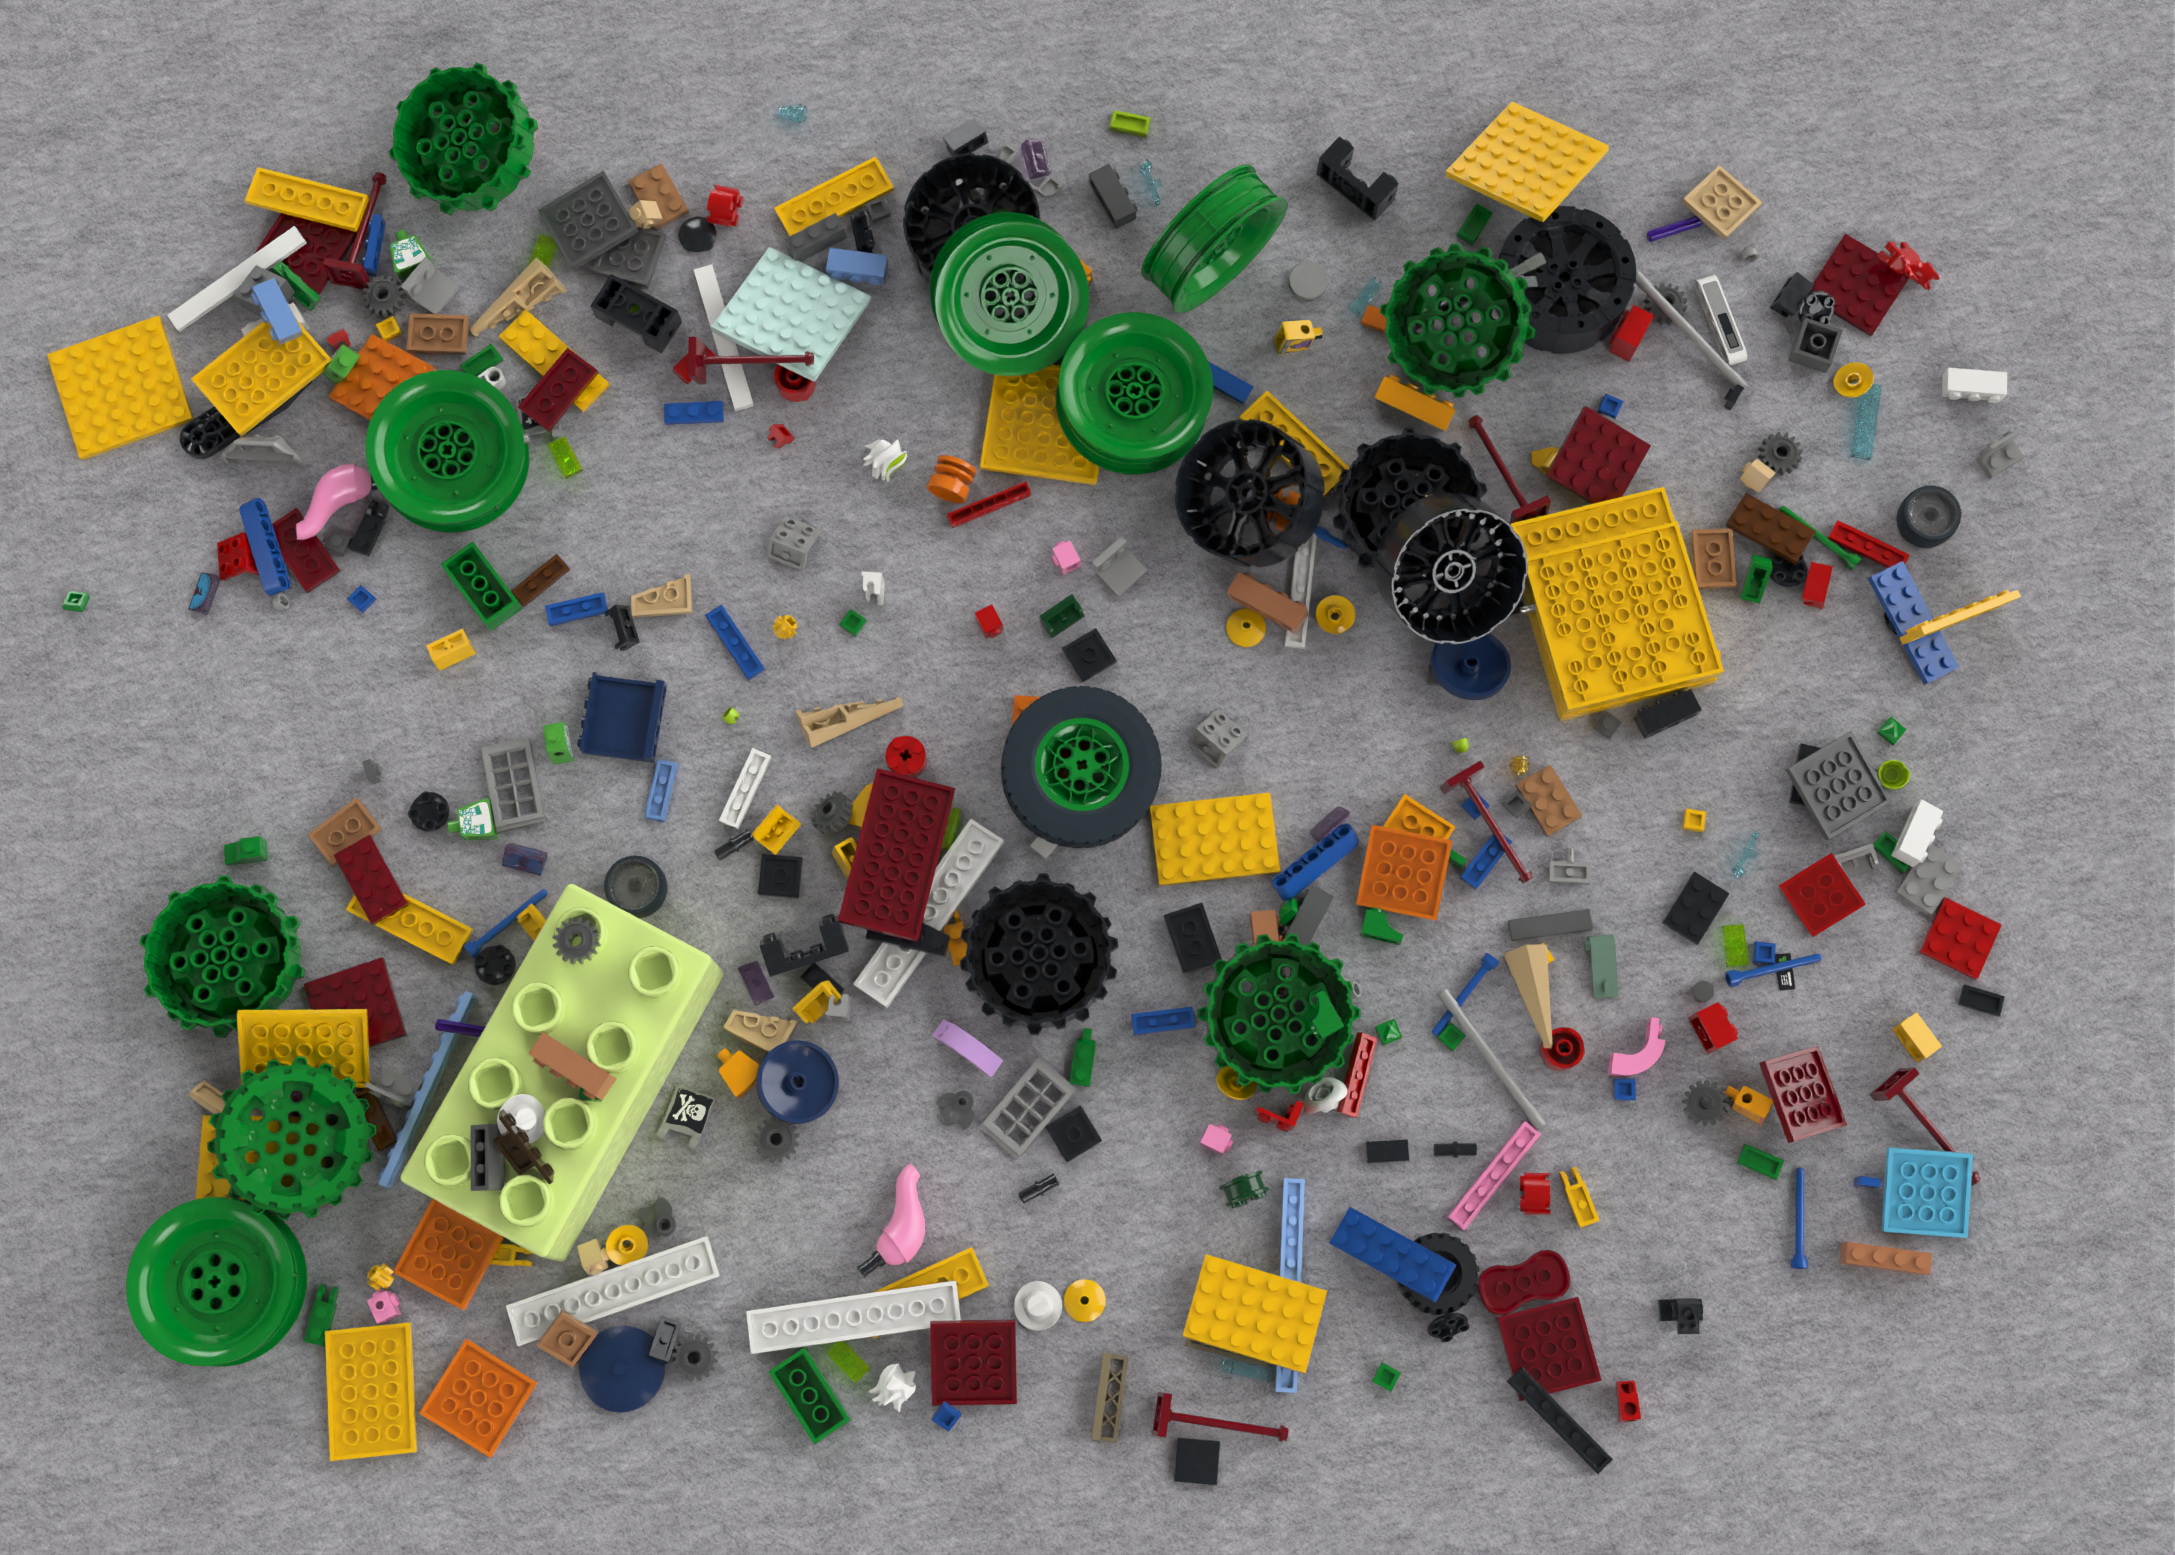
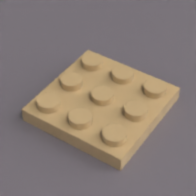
[1681,165,1763,240]

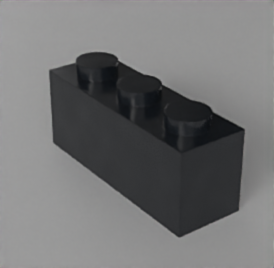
[1634,689,1702,739]

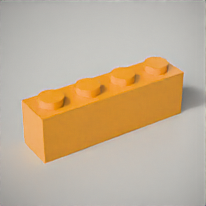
[1374,374,1457,431]

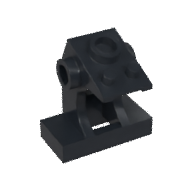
[1658,1298,1703,1334]

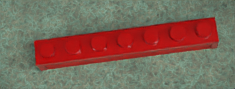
[947,481,1031,528]

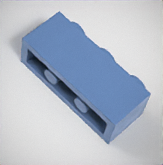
[826,248,889,286]
[250,278,302,345]

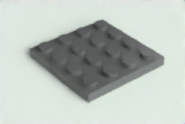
[538,171,639,271]
[1785,731,1892,840]

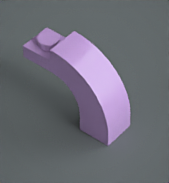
[932,1019,1003,1077]

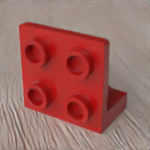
[217,532,259,581]
[1254,1100,1304,1132]

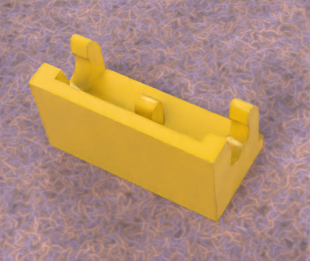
[426,628,476,671]
[517,903,546,941]
[792,980,842,1024]
[1892,1012,1942,1063]

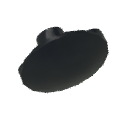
[678,216,717,253]
[1798,291,1835,325]
[1770,554,1808,587]
[408,791,449,832]
[474,945,516,985]
[1427,1313,1469,1342]

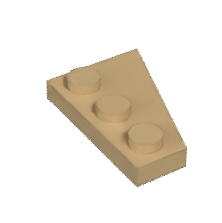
[631,573,693,618]
[723,1010,798,1053]

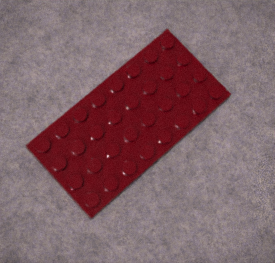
[838,768,956,942]

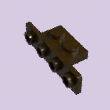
[494,1109,555,1185]

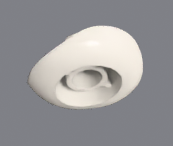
[1303,1077,1347,1114]
[497,1094,545,1143]
[1014,1281,1062,1331]

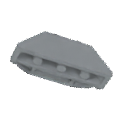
[220,434,305,467]

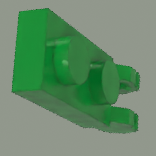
[303,1284,339,1346]

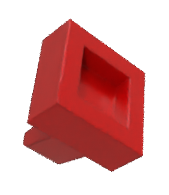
[327,328,351,350]
[767,424,795,448]

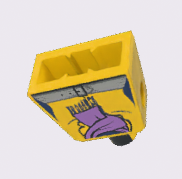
[1274,320,1323,355]

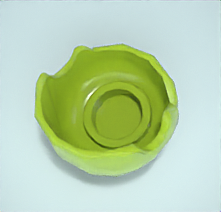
[1877,759,1910,790]

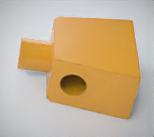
[717,1048,759,1099]
[1725,1085,1773,1125]

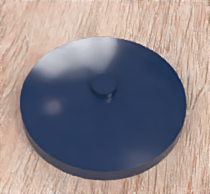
[1430,633,1511,700]
[756,1040,839,1124]
[579,1326,665,1412]

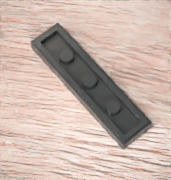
[1508,909,1593,941]

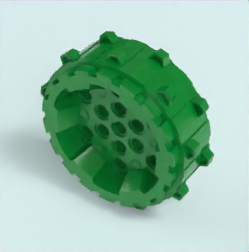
[389,63,539,216]
[1380,244,1536,397]
[139,875,306,1038]
[1197,933,1361,1094]
[207,1056,376,1220]

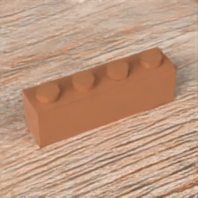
[1226,572,1308,635]
[1249,910,1286,996]
[528,1032,616,1100]
[1839,1242,1932,1276]

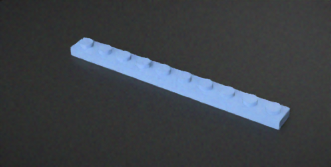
[378,991,477,1188]
[1275,1178,1305,1393]

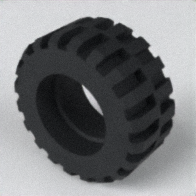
[1397,1233,1480,1315]

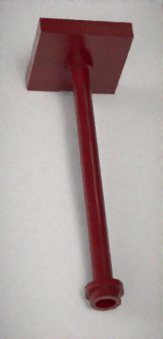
[323,172,387,290]
[688,337,814,385]
[1468,415,1551,524]
[1440,760,1533,884]
[1869,1067,1981,1186]
[1152,1392,1288,1442]

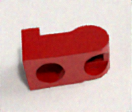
[1616,1380,1641,1422]

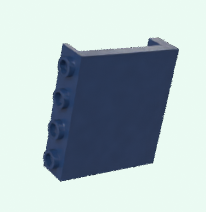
[577,672,667,763]

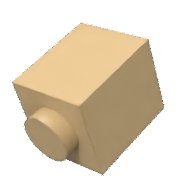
[628,200,663,229]
[1740,459,1776,493]
[577,1239,609,1276]

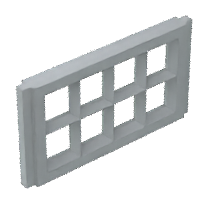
[481,737,545,832]
[980,1057,1077,1159]

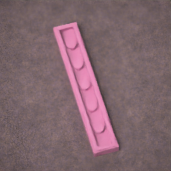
[1447,1121,1541,1231]

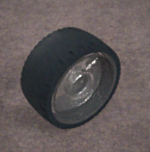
[1896,485,1962,548]
[604,855,667,918]

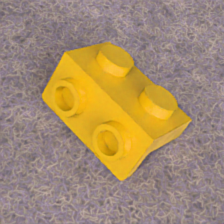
[752,805,801,855]

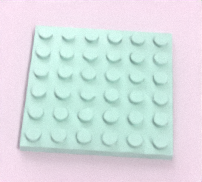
[711,247,871,382]

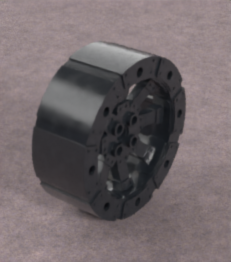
[903,153,1041,298]
[1495,206,1637,354]
[1175,419,1325,567]
[1375,492,1528,644]

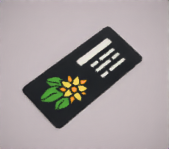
[1775,953,1795,991]

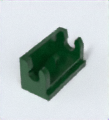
[1039,594,1085,638]

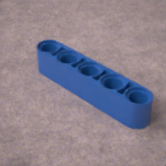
[239,498,290,596]
[1272,823,1359,901]

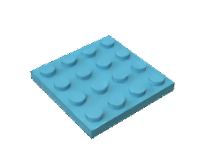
[1881,1147,1973,1238]

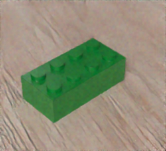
[440,541,523,632]
[768,1347,852,1445]

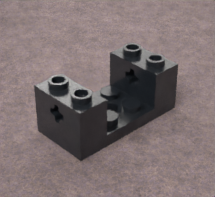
[1316,136,1399,221]
[590,274,682,354]
[759,914,849,977]

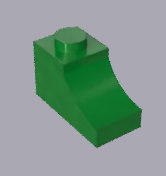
[1740,554,1773,604]
[224,836,268,866]
[1360,907,1403,945]
[1309,989,1344,1039]

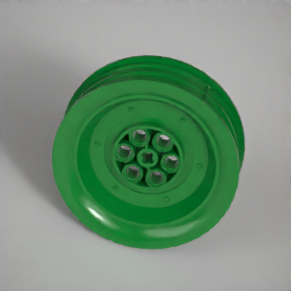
[1141,164,1288,313]
[929,212,1089,376]
[1056,312,1213,475]
[365,370,530,533]
[126,1197,308,1367]

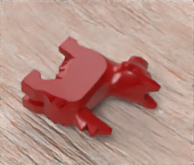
[1877,242,1940,290]

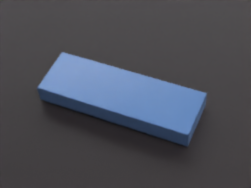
[644,759,678,822]

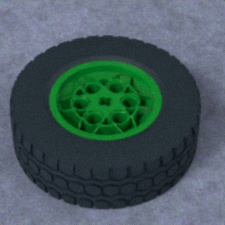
[1001,686,1162,848]

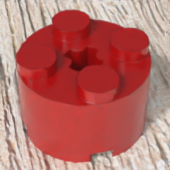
[706,184,743,228]
[774,364,816,402]
[885,736,927,778]
[1539,1027,1585,1071]
[1519,1173,1550,1215]

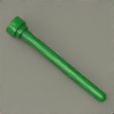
[1779,506,1862,571]

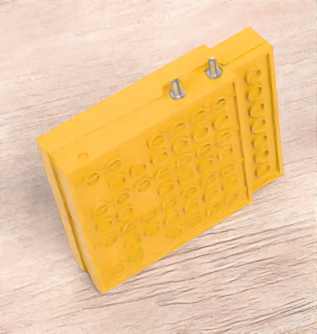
[1510,487,1724,721]

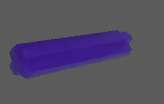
[1647,216,1703,242]
[435,1019,485,1037]

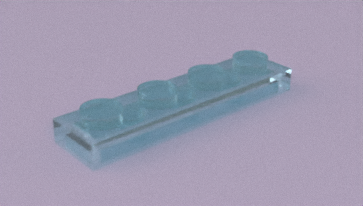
[1850,384,1882,460]

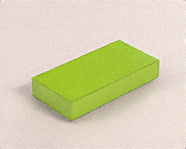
[1109,110,1151,138]

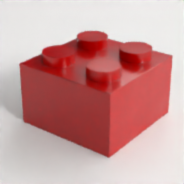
[1609,305,1654,362]
[1688,1002,1738,1055]

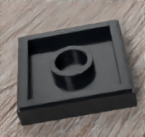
[1062,628,1117,682]
[758,854,803,898]
[1045,1105,1102,1163]
[1174,1438,1220,1485]

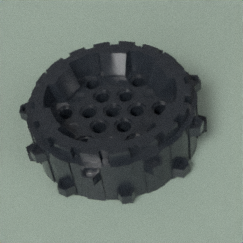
[1332,428,1487,572]
[960,873,1119,1036]

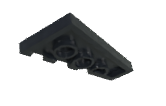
[865,923,950,957]

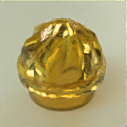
[1510,756,1530,776]

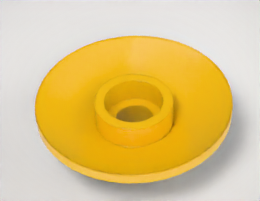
[1833,362,1874,398]
[1316,595,1356,634]
[1226,609,1266,647]
[1216,1067,1257,1100]
[606,1225,648,1266]
[1064,1279,1106,1322]

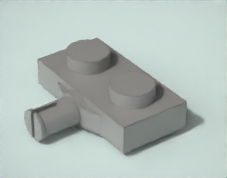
[1548,848,1591,885]

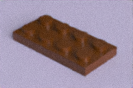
[1725,493,1816,565]

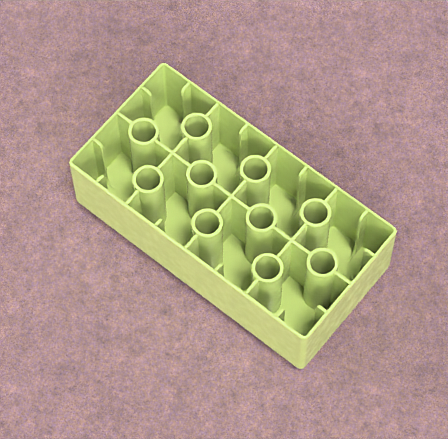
[400,884,724,1262]

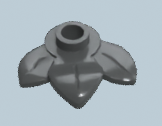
[937,1090,974,1130]
[638,1197,676,1239]

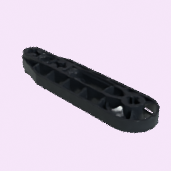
[180,380,313,459]

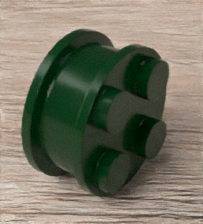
[1219,1170,1269,1209]

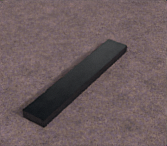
[1506,1366,1613,1474]

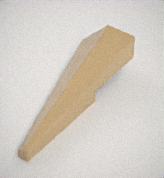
[470,258,567,337]
[795,697,903,748]
[1504,945,1552,1048]

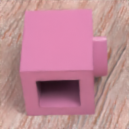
[1051,541,1081,575]
[1200,1124,1233,1155]

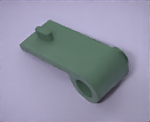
[1584,934,1618,999]

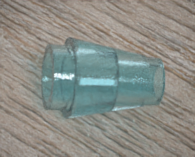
[778,104,807,123]

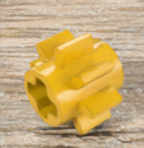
[772,614,798,640]
[367,1263,394,1291]

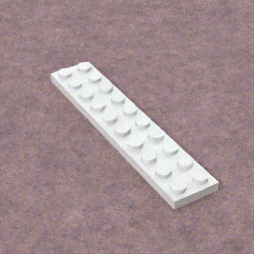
[853,819,1005,1008]
[506,1236,721,1347]
[746,1281,961,1354]

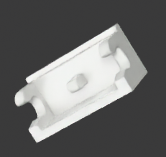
[861,572,885,605]

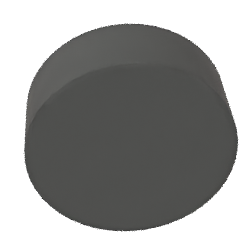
[1692,981,1714,1002]

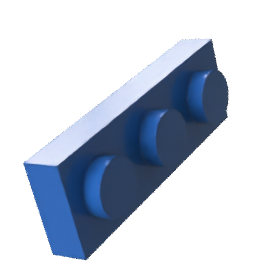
[362,214,386,276]
[664,401,724,425]
[545,592,608,626]
[1460,834,1513,890]
[1131,1006,1195,1035]

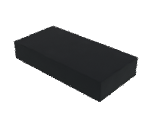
[1958,985,2005,1017]
[1366,1139,1409,1163]

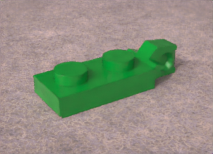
[271,262,321,311]
[1069,1028,1096,1087]

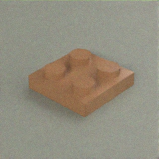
[537,1310,597,1368]

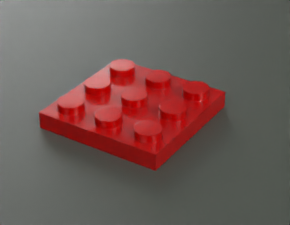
[1778,853,1866,937]
[1919,897,2002,980]

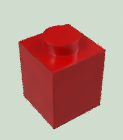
[974,604,1004,639]

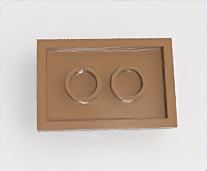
[628,163,689,230]
[406,313,470,355]
[1691,529,1737,589]
[1515,765,1582,837]
[308,797,382,867]

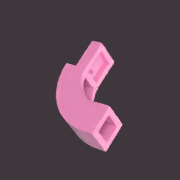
[1608,1017,1666,1077]

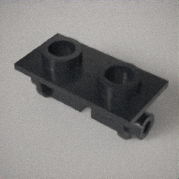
[850,211,875,253]

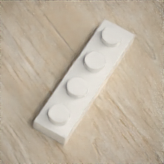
[719,748,772,830]

